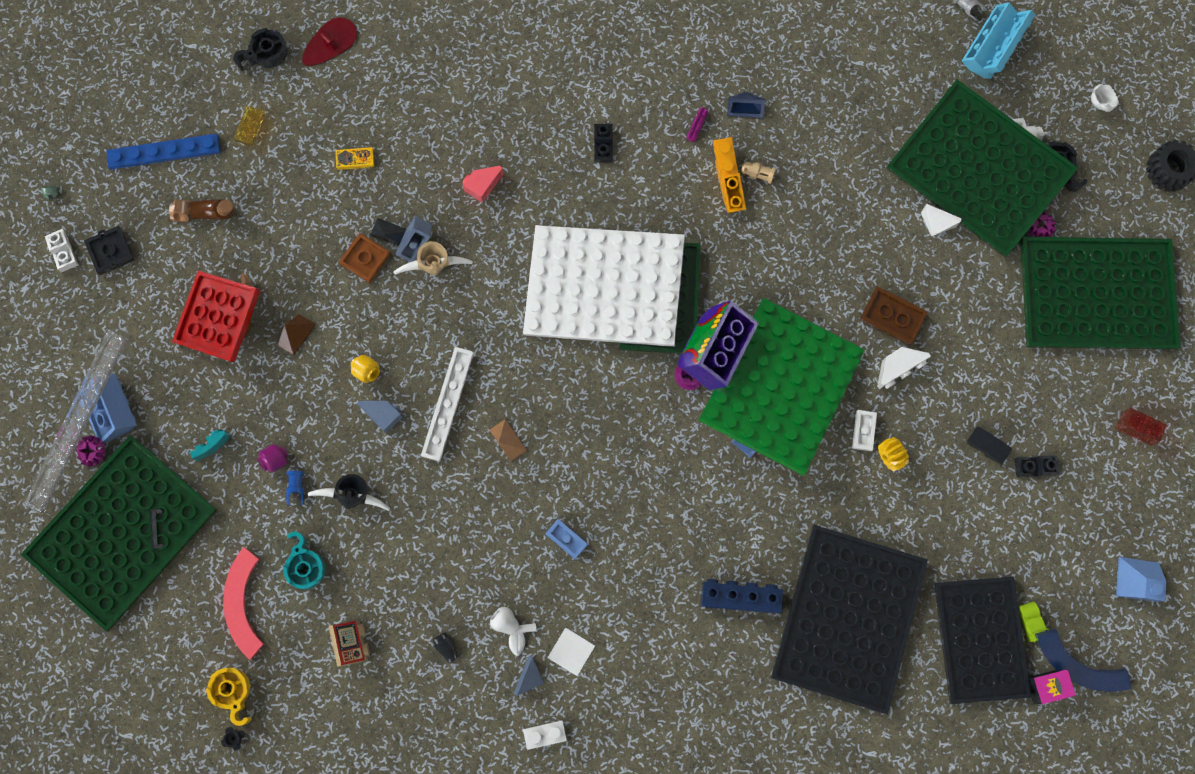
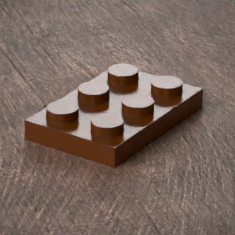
[859,286,928,346]

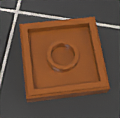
[338,233,391,284]

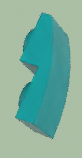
[190,429,230,461]

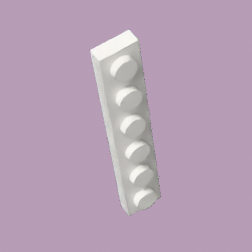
[421,347,474,462]

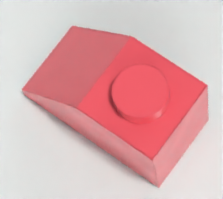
[463,166,503,203]

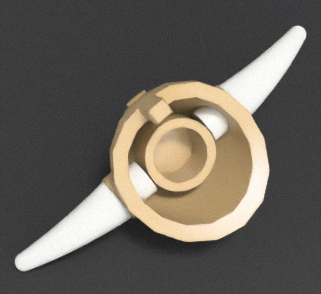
[393,241,473,275]

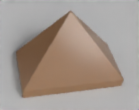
[490,419,527,461]

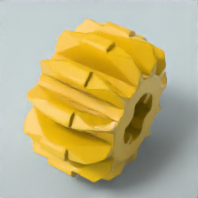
[878,437,909,472]

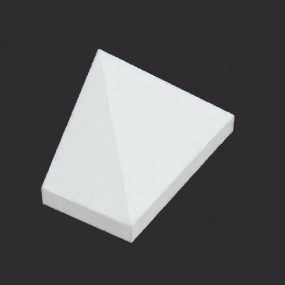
[921,204,961,236]

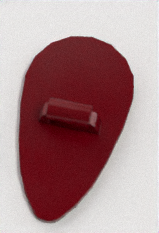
[302,17,357,66]

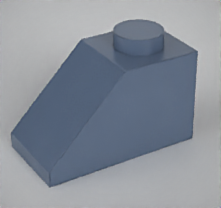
[396,216,432,262]
[357,401,403,433]

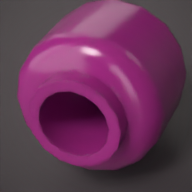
[257,444,288,473]

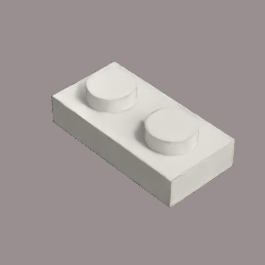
[852,410,877,451]
[523,720,567,750]

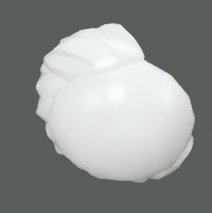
[1091,84,1119,112]

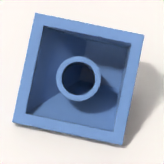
[1116,557,1166,602]

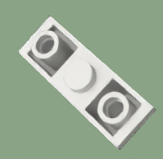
[877,347,931,389]

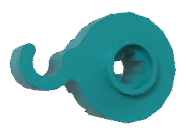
[283,531,326,590]

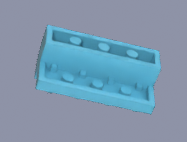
[962,2,1036,79]

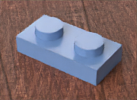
[545,519,588,559]

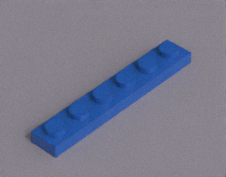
[106,134,221,170]

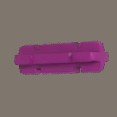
[686,107,708,142]

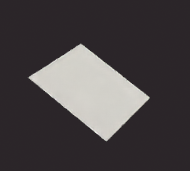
[548,628,595,676]

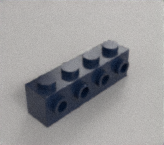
[700,579,783,614]

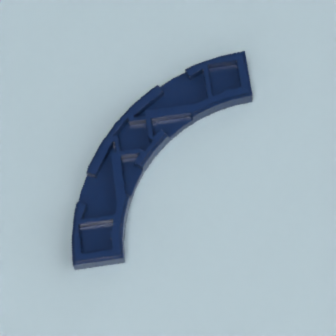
[1035,629,1131,692]

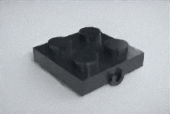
[84,226,135,275]

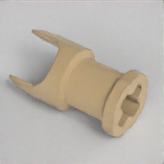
[741,162,775,184]

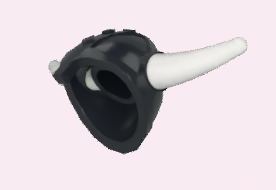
[308,474,390,511]

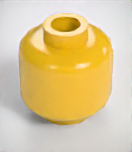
[351,355,380,383]

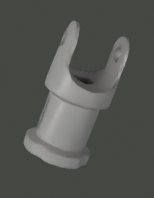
[953,0,987,21]

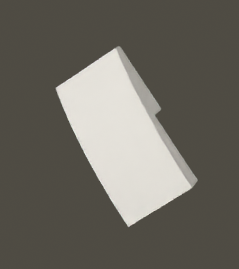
[45,229,79,273]

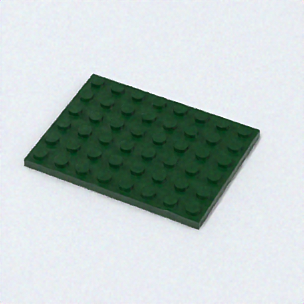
[886,79,1078,257]
[1020,237,1181,350]
[20,435,217,632]

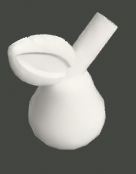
[490,607,536,656]

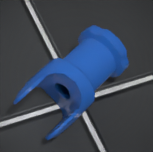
[286,471,304,506]

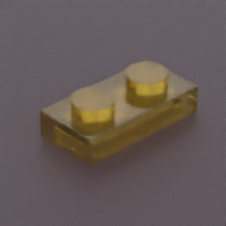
[234,106,265,146]

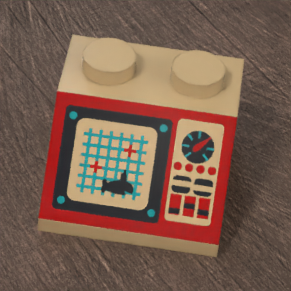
[329,620,370,667]

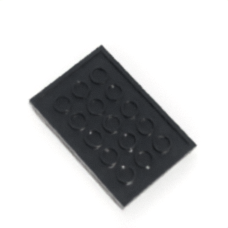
[934,576,1031,704]

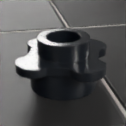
[221,727,245,750]

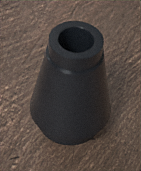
[432,632,459,663]

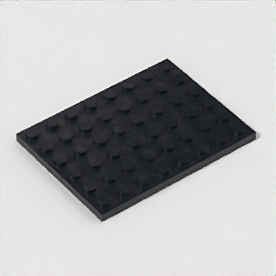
[770,525,928,715]

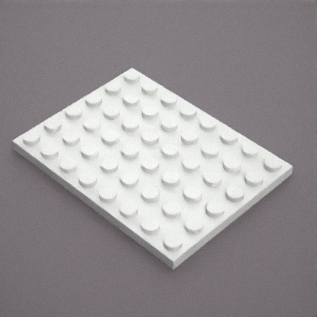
[523,225,685,347]

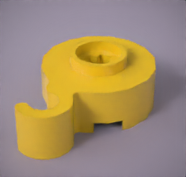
[206,668,252,726]

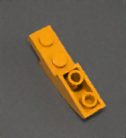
[713,137,746,213]

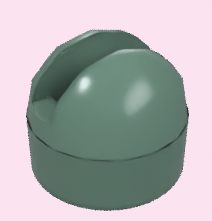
[41,185,58,199]

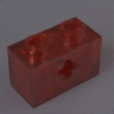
[1115,408,1167,446]

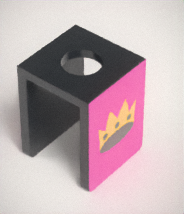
[1029,670,1075,704]

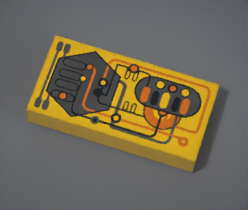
[336,147,374,170]

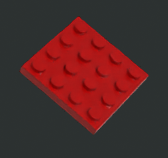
[172,271,261,363]

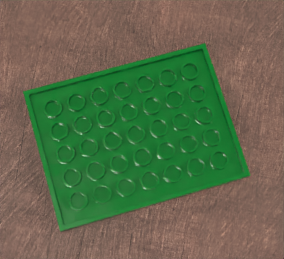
[698,298,865,476]

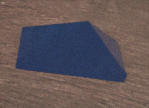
[727,92,766,118]

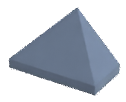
[514,656,544,695]

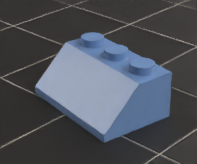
[79,374,136,444]

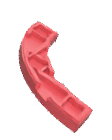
[223,547,264,660]

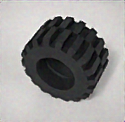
[1146,140,1195,192]

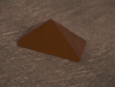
[278,314,316,355]

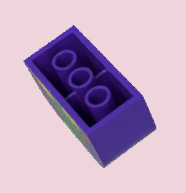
[678,301,759,390]

